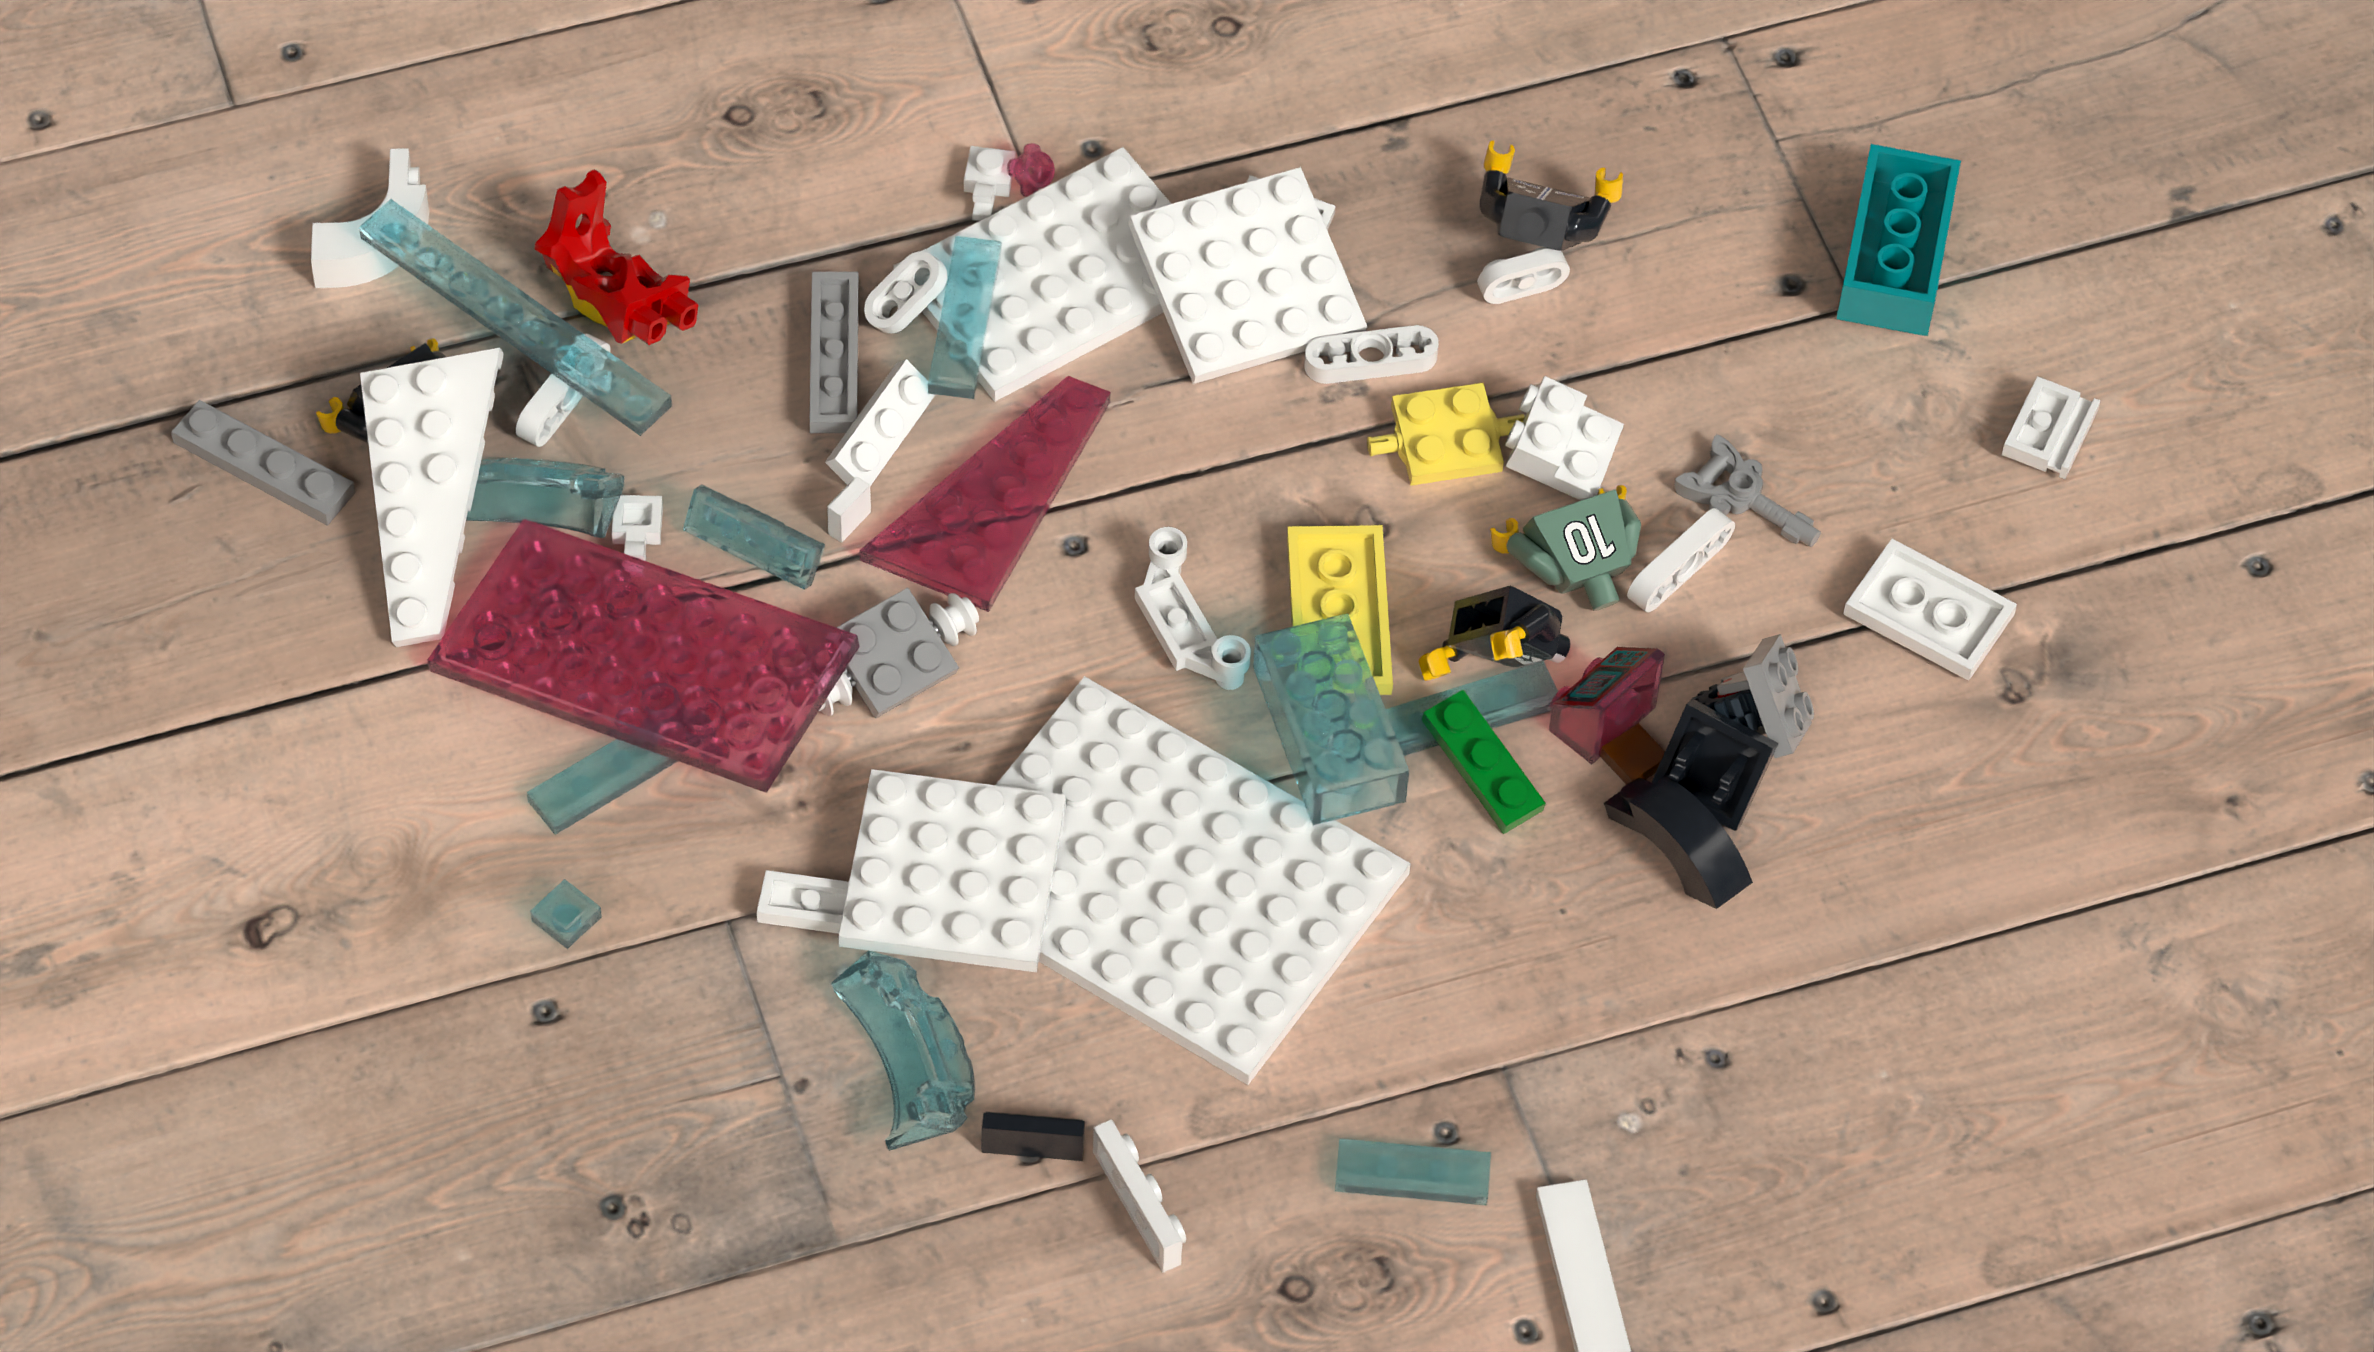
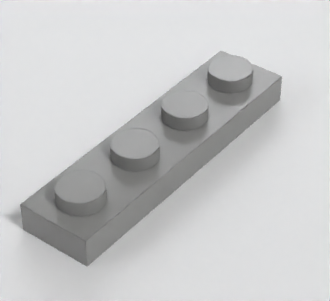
[810,272,859,433]
[171,400,355,526]

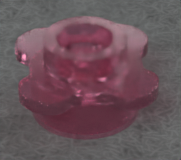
[1007,143,1055,197]

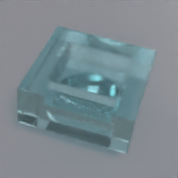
[530,879,602,949]

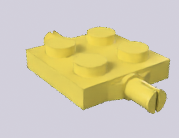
[1367,383,1525,486]

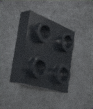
[1651,699,1779,831]

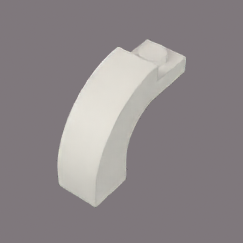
[311,149,429,288]

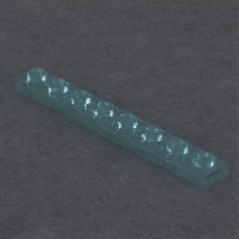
[359,199,672,436]

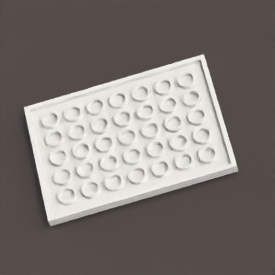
[996,676,1411,1085]

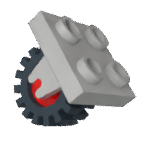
[1692,634,1814,758]

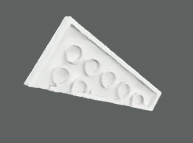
[360,348,504,647]

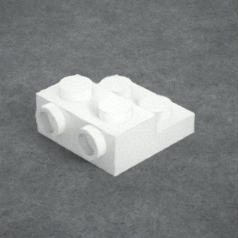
[1505,376,1624,501]

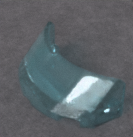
[466,458,624,538]
[831,950,975,1151]

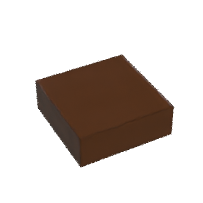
[1600,723,1665,784]

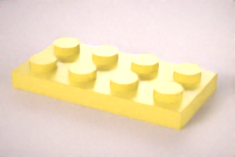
[1287,525,1393,696]

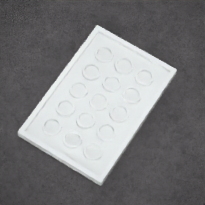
[893,147,1171,402]

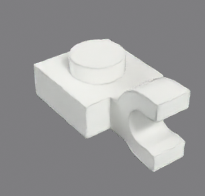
[964,146,1016,221]
[612,495,663,580]

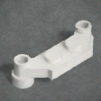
[1135,527,1251,690]

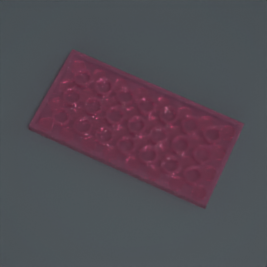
[427,519,860,793]

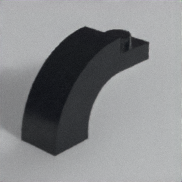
[1604,776,1753,909]

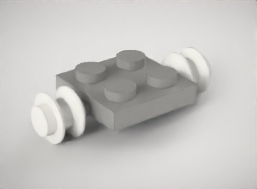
[802,588,979,719]

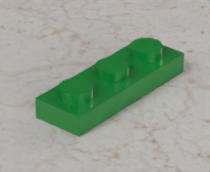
[1421,689,1546,834]

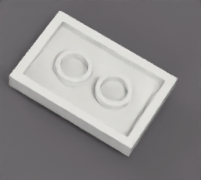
[1843,539,2017,681]

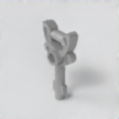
[1674,435,1821,547]

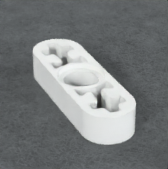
[1304,325,1439,384]
[516,334,611,447]
[1627,508,1735,613]

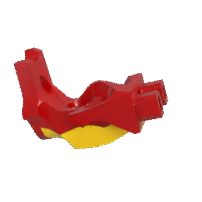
[535,169,699,345]

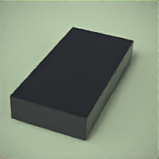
[982,1112,1085,1161]

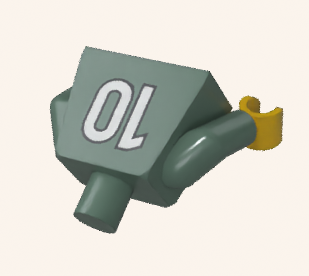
[1490,485,1641,611]

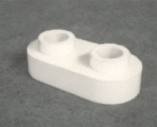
[1477,247,1570,304]
[864,251,947,334]

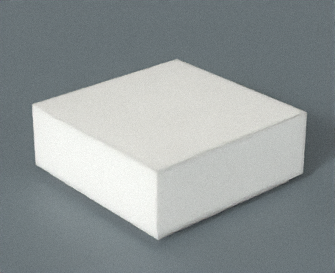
[827,477,871,543]

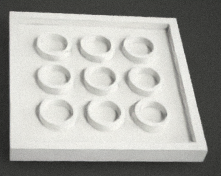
[1128,167,1367,384]
[839,769,1066,972]

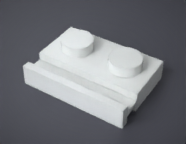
[2002,376,2101,479]

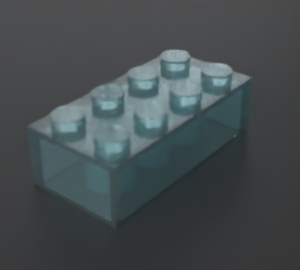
[1253,613,1409,825]

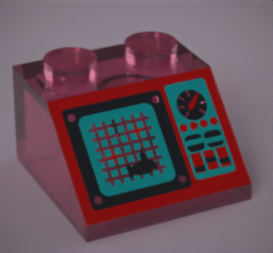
[1549,647,1665,765]

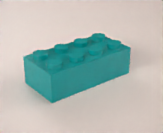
[1836,144,1961,336]

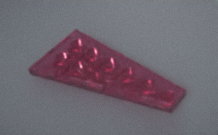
[860,376,1111,612]

